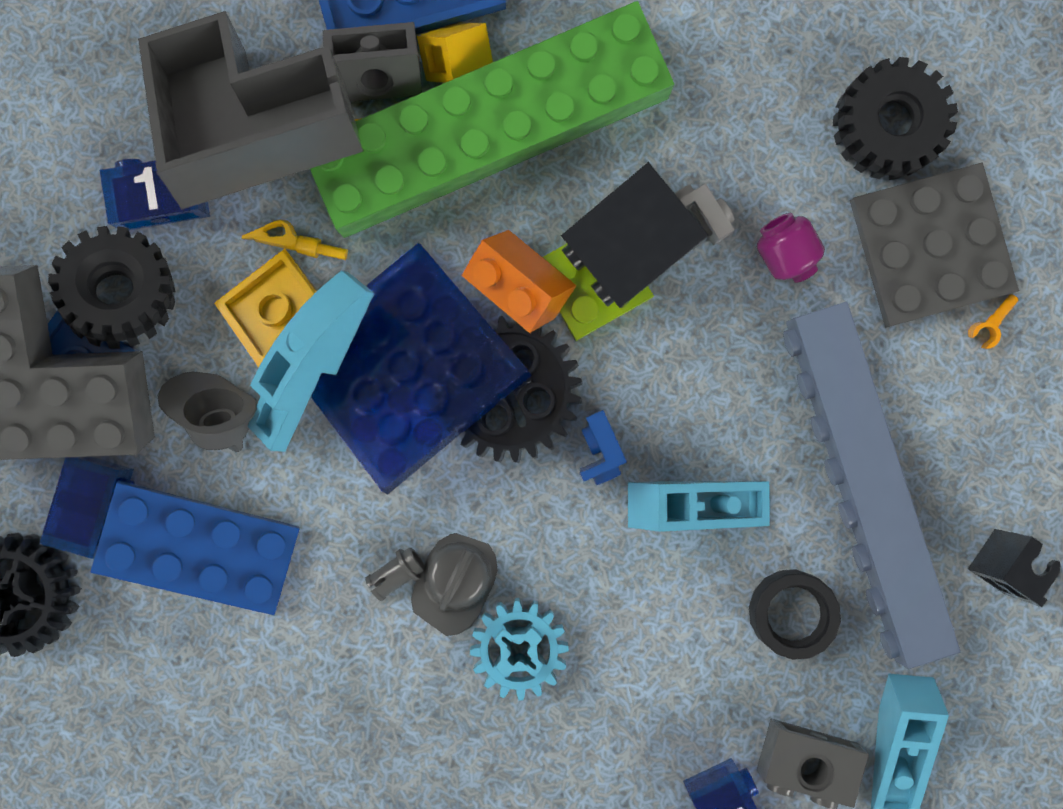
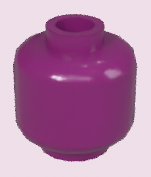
[756,212,825,283]

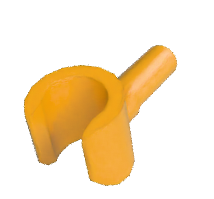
[968,294,1019,349]

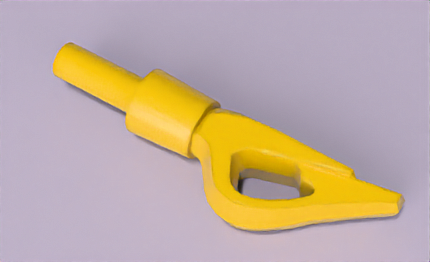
[241,219,348,260]

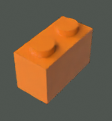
[461,230,577,333]

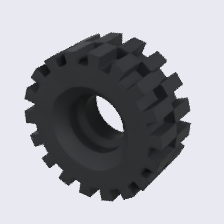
[833,57,958,180]
[48,226,176,349]

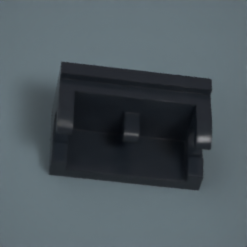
[968,529,1060,607]

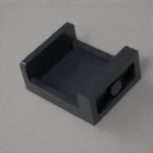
[561,162,709,308]

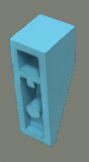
[628,481,770,532]
[871,674,949,809]

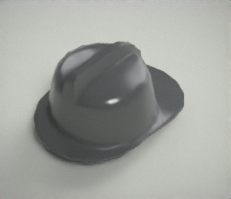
[157,371,257,452]
[411,533,498,636]

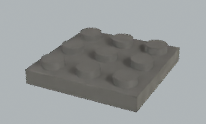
[849,162,1019,328]

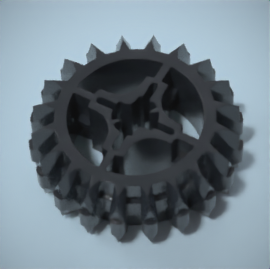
[0,532,82,657]

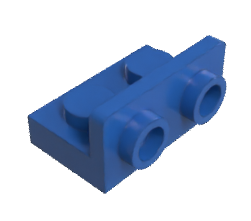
[580,410,627,485]

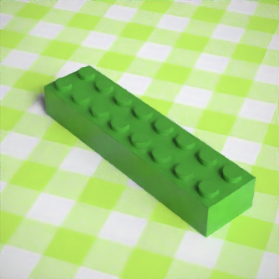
[310,0,674,238]

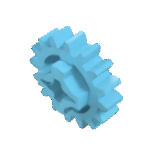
[470,598,569,700]

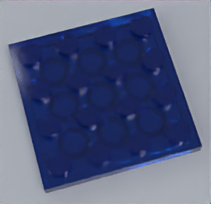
[311,242,531,495]

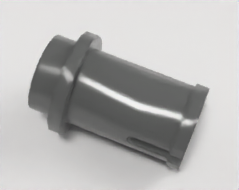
[365,547,425,601]

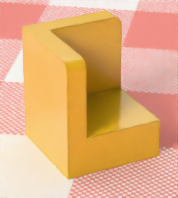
[417,22,493,83]

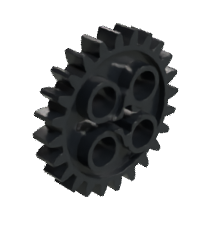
[436,316,583,463]

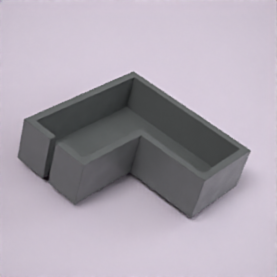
[138,11,363,209]
[0,265,155,460]

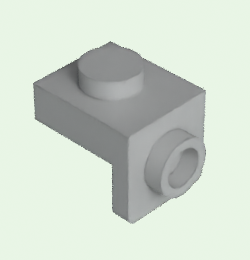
[675,183,735,246]

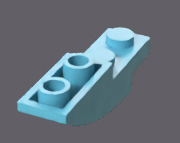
[248,270,374,452]

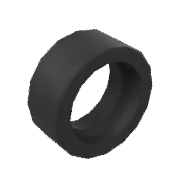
[749,569,841,660]

